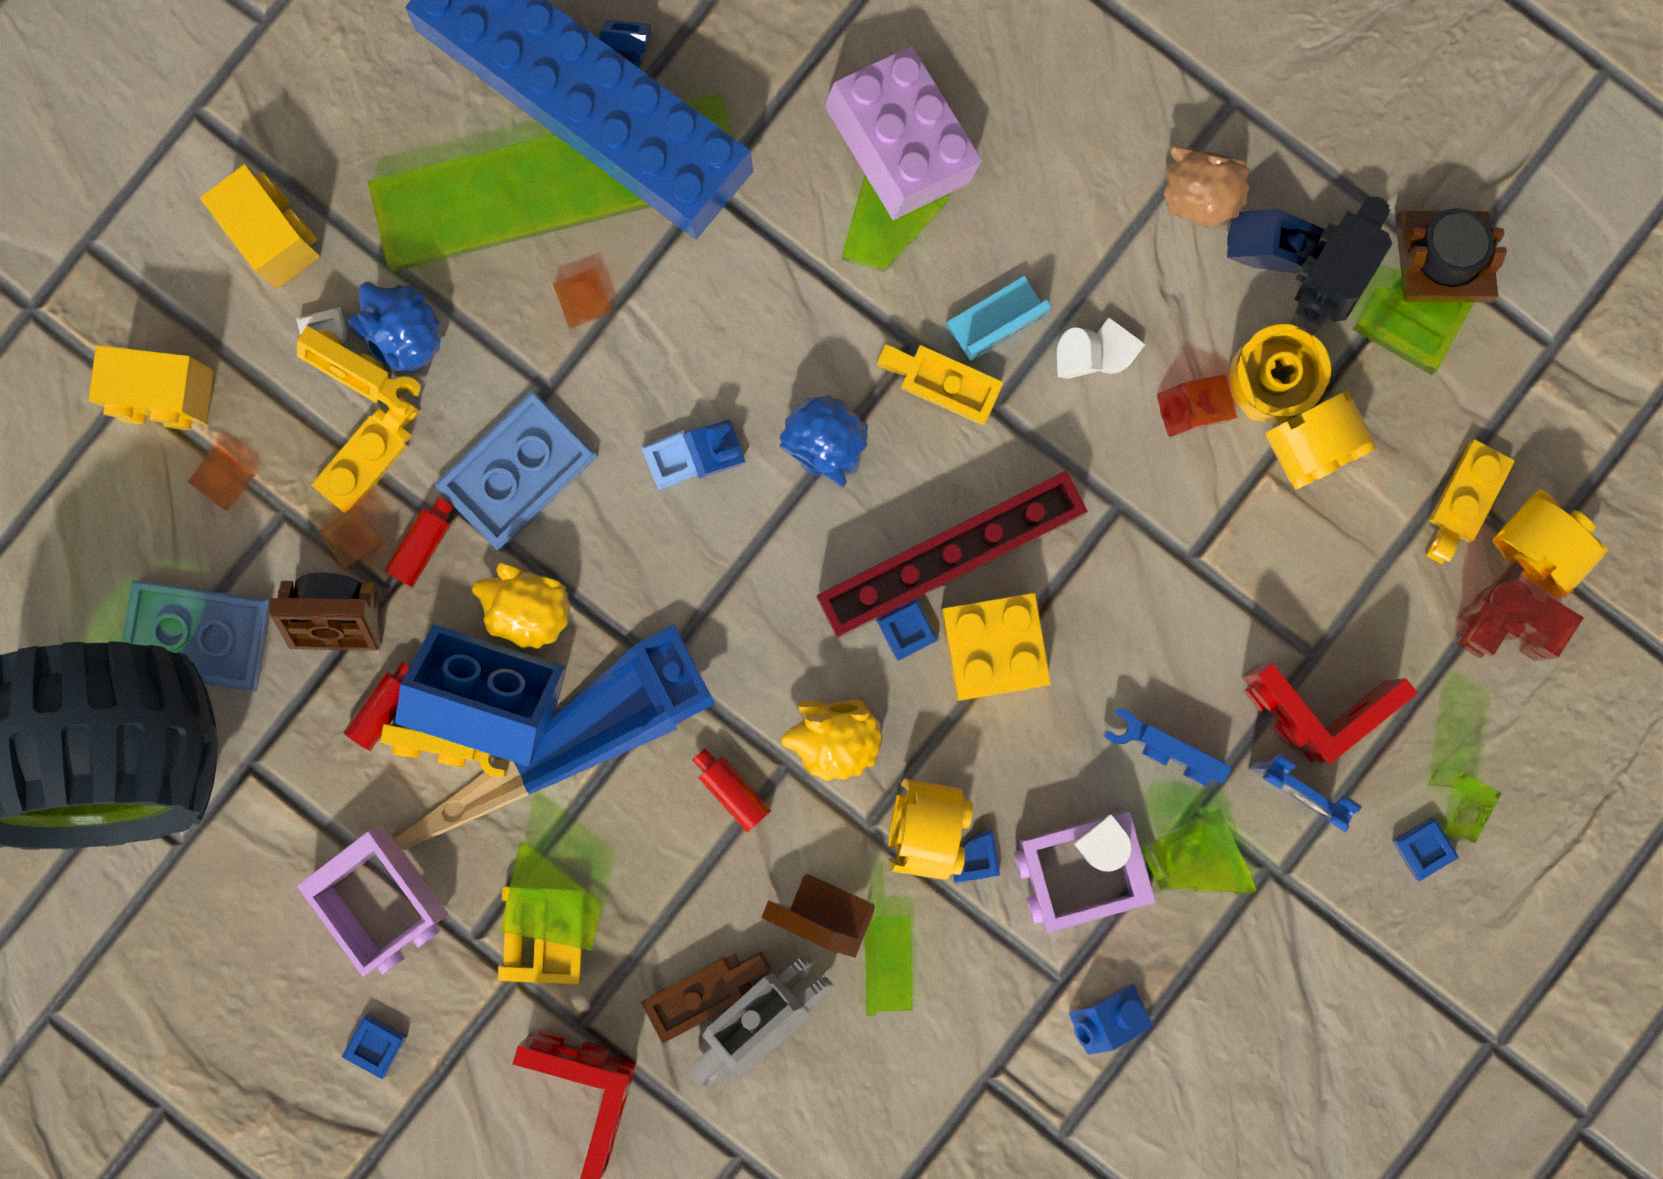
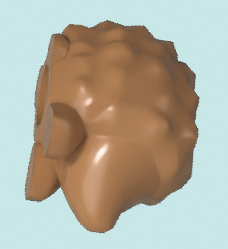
[1164,146,1249,228]

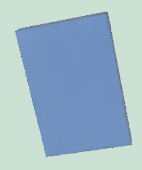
[434,390,598,552]
[122,579,270,691]

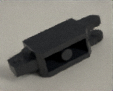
[1290,196,1392,336]

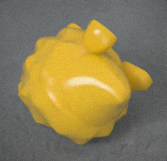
[472,563,570,649]
[781,699,883,781]

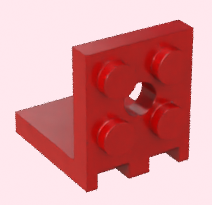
[1242,663,1418,764]
[512,1030,636,1179]

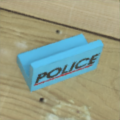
[946,276,1052,364]

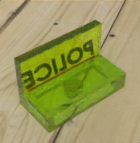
[1427,769,1502,844]
[864,916,912,1016]

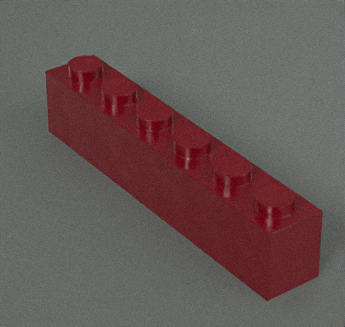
[816,470,1088,639]

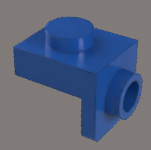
[1069,984,1153,1055]

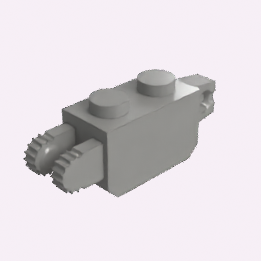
[686,955,833,1090]

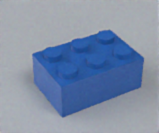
[395,624,565,767]

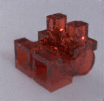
[1456,581,1584,661]

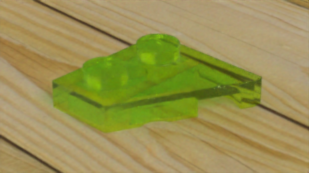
[841,175,950,272]
[1352,287,1475,376]
[1140,809,1257,895]
[500,841,604,951]

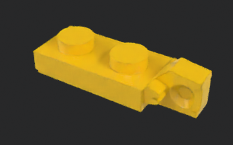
[311,397,420,516]

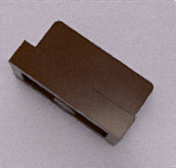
[761,874,875,958]

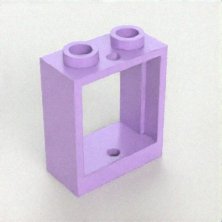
[1014,810,1156,933]
[297,825,449,977]

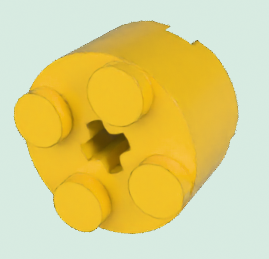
[1229,324,1331,424]
[1264,390,1377,490]
[1493,489,1608,598]
[888,779,973,880]

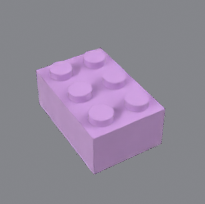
[824,46,982,220]

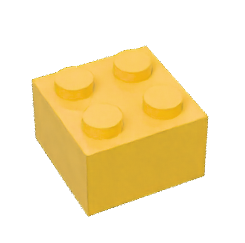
[199,164,320,289]
[88,345,214,430]
[940,593,1051,701]

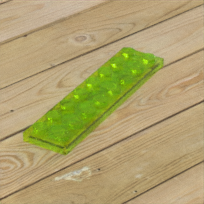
[367,93,744,272]

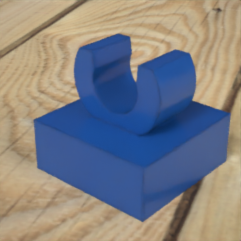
[600,20,651,68]
[684,419,746,478]

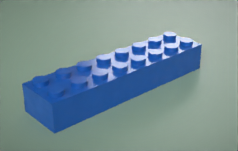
[405,0,754,240]

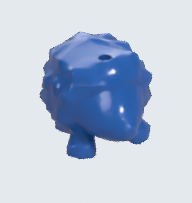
[347,282,441,373]
[779,395,868,488]

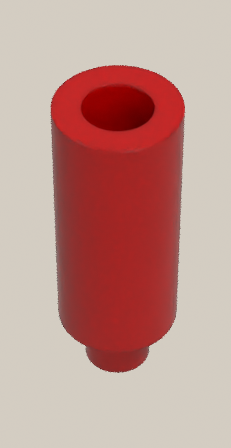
[384,497,454,588]
[343,661,410,751]
[692,748,772,833]

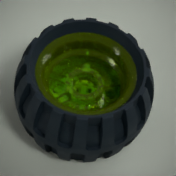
[0,641,218,850]

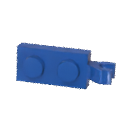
[1103,709,1232,787]

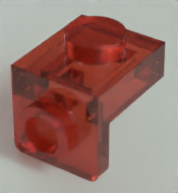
[1157,374,1238,437]

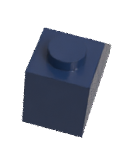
[1227,209,1325,273]

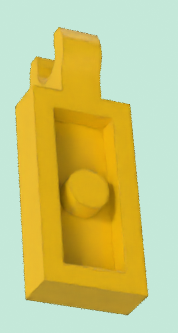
[297,325,421,415]
[876,344,1004,426]
[1425,439,1515,564]
[380,724,507,777]

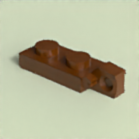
[641,951,770,1044]

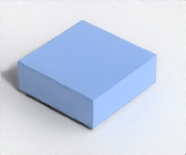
[641,430,698,491]

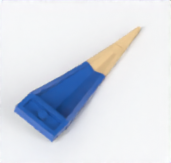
[394,624,715,851]

